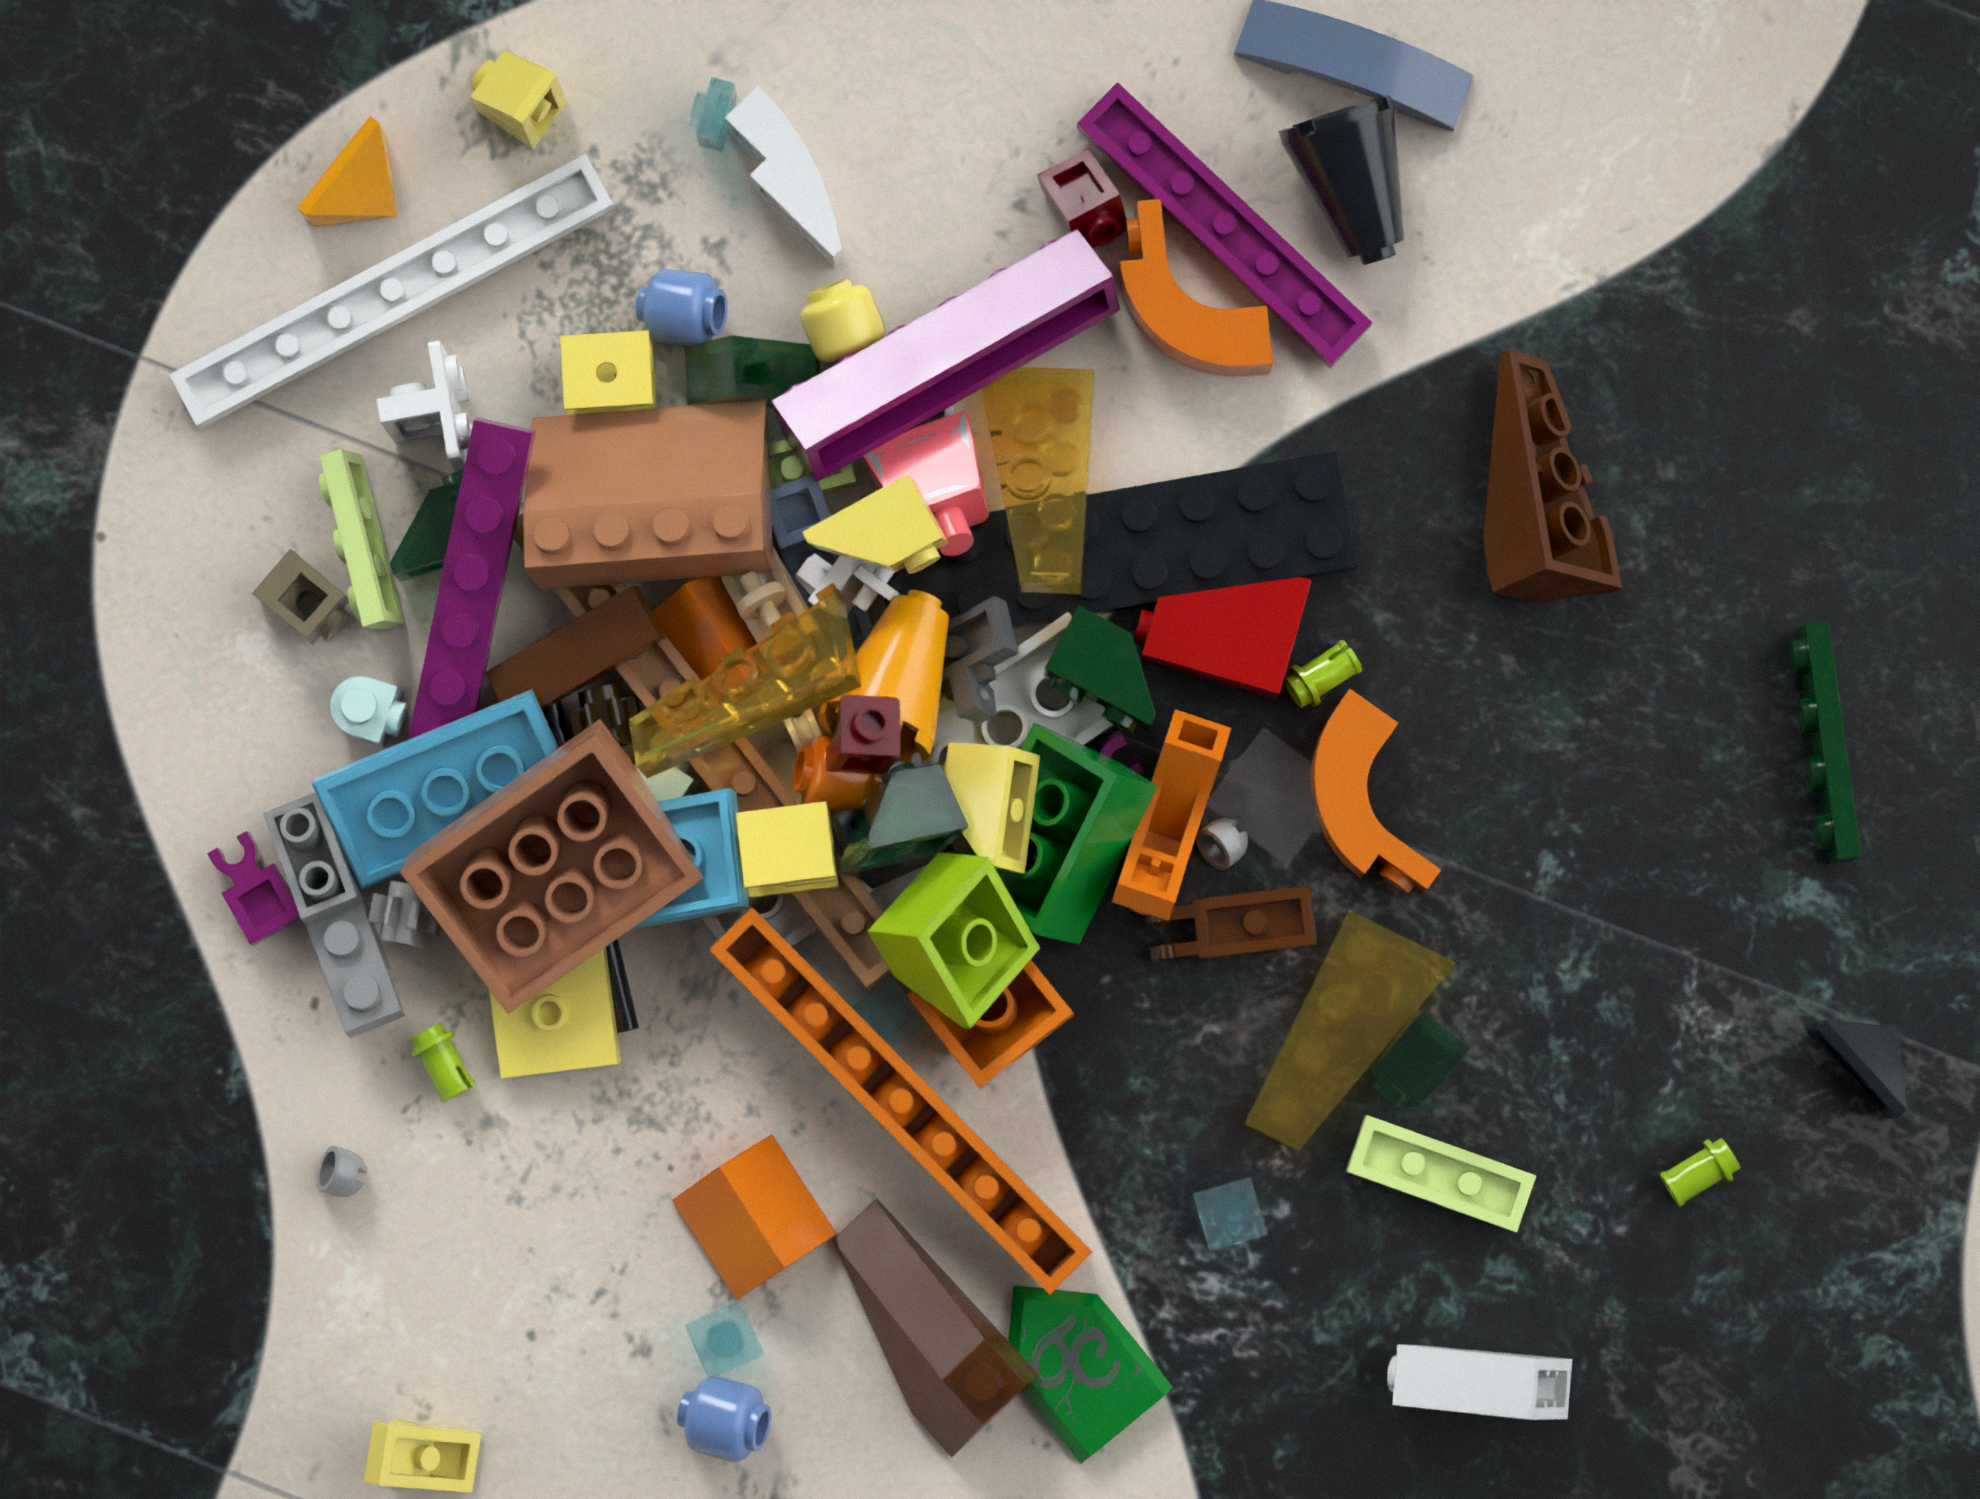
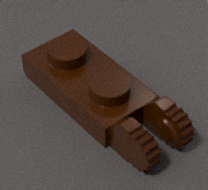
[1145,886,1318,961]

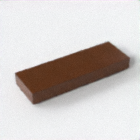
[485,586,666,711]

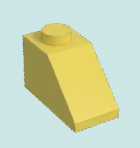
[470,50,567,149]
[802,474,948,574]
[940,742,1040,874]

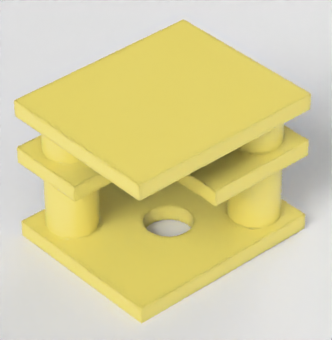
[560,330,657,415]
[736,801,839,898]

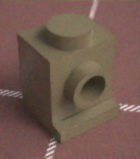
[252,549,350,645]

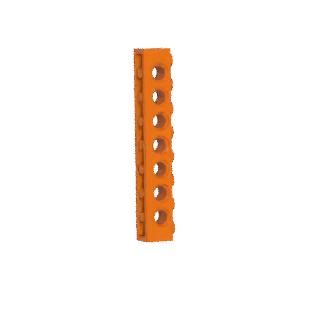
[709,907,1092,1295]

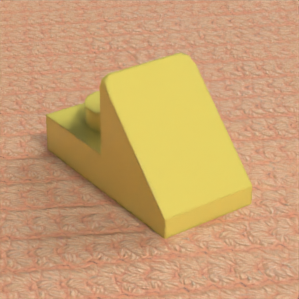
[364,1420,481,1493]

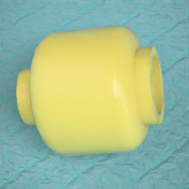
[800,278,886,362]

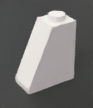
[1387,1344,1572,1420]

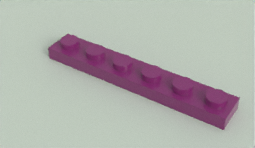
[1077,82,1373,369]
[408,417,536,740]

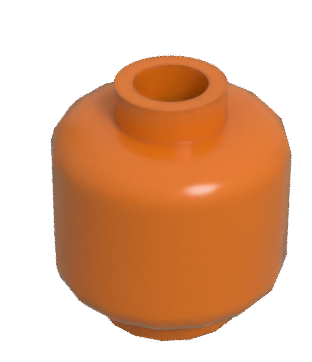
[792,734,884,815]

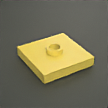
[489,947,621,1079]

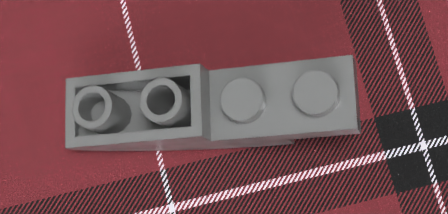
[263,792,405,1038]

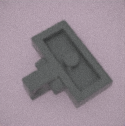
[940,596,1019,725]

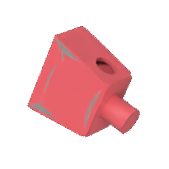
[862,410,989,556]

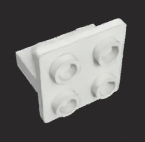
[376,341,473,477]

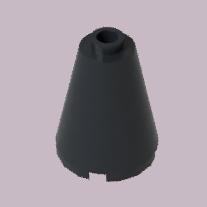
[1278,95,1404,265]

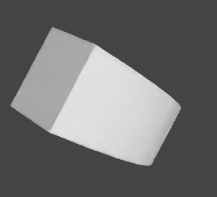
[725,85,843,268]

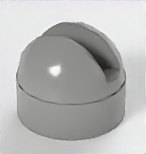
[1196,817,1248,870]
[317,1146,367,1197]

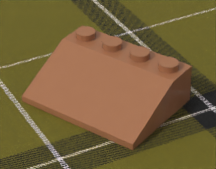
[523,400,773,590]
[400,719,703,1014]

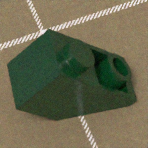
[1044,605,1156,733]

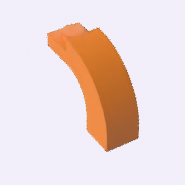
[1118,199,1273,377]
[1310,689,1441,894]
[1112,709,1231,921]

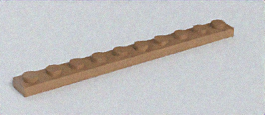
[514,513,891,991]

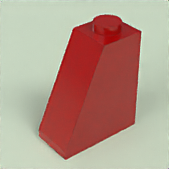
[1134,577,1312,700]

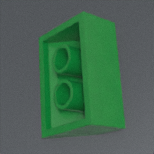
[969,723,1158,945]

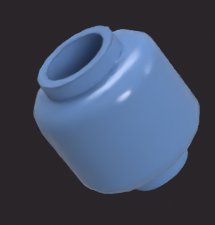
[636,269,727,348]
[677,1376,771,1462]

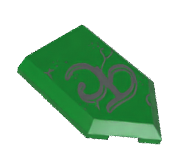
[1008,1285,1173,1463]

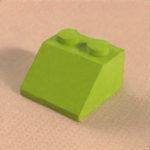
[867,852,1040,1028]

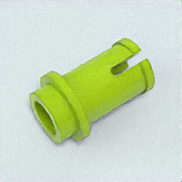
[1283,640,1362,708]
[410,1023,477,1103]
[1660,1138,1741,1207]

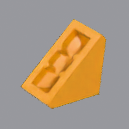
[297,116,396,227]

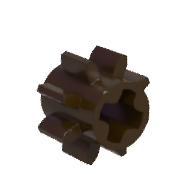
[568,684,644,747]

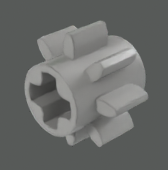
[368,881,441,948]

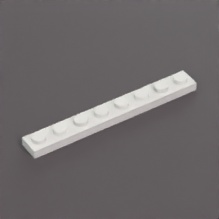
[169,153,615,429]

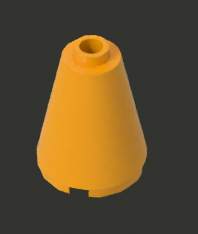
[817,590,949,763]

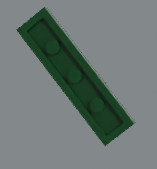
[1789,621,1862,864]

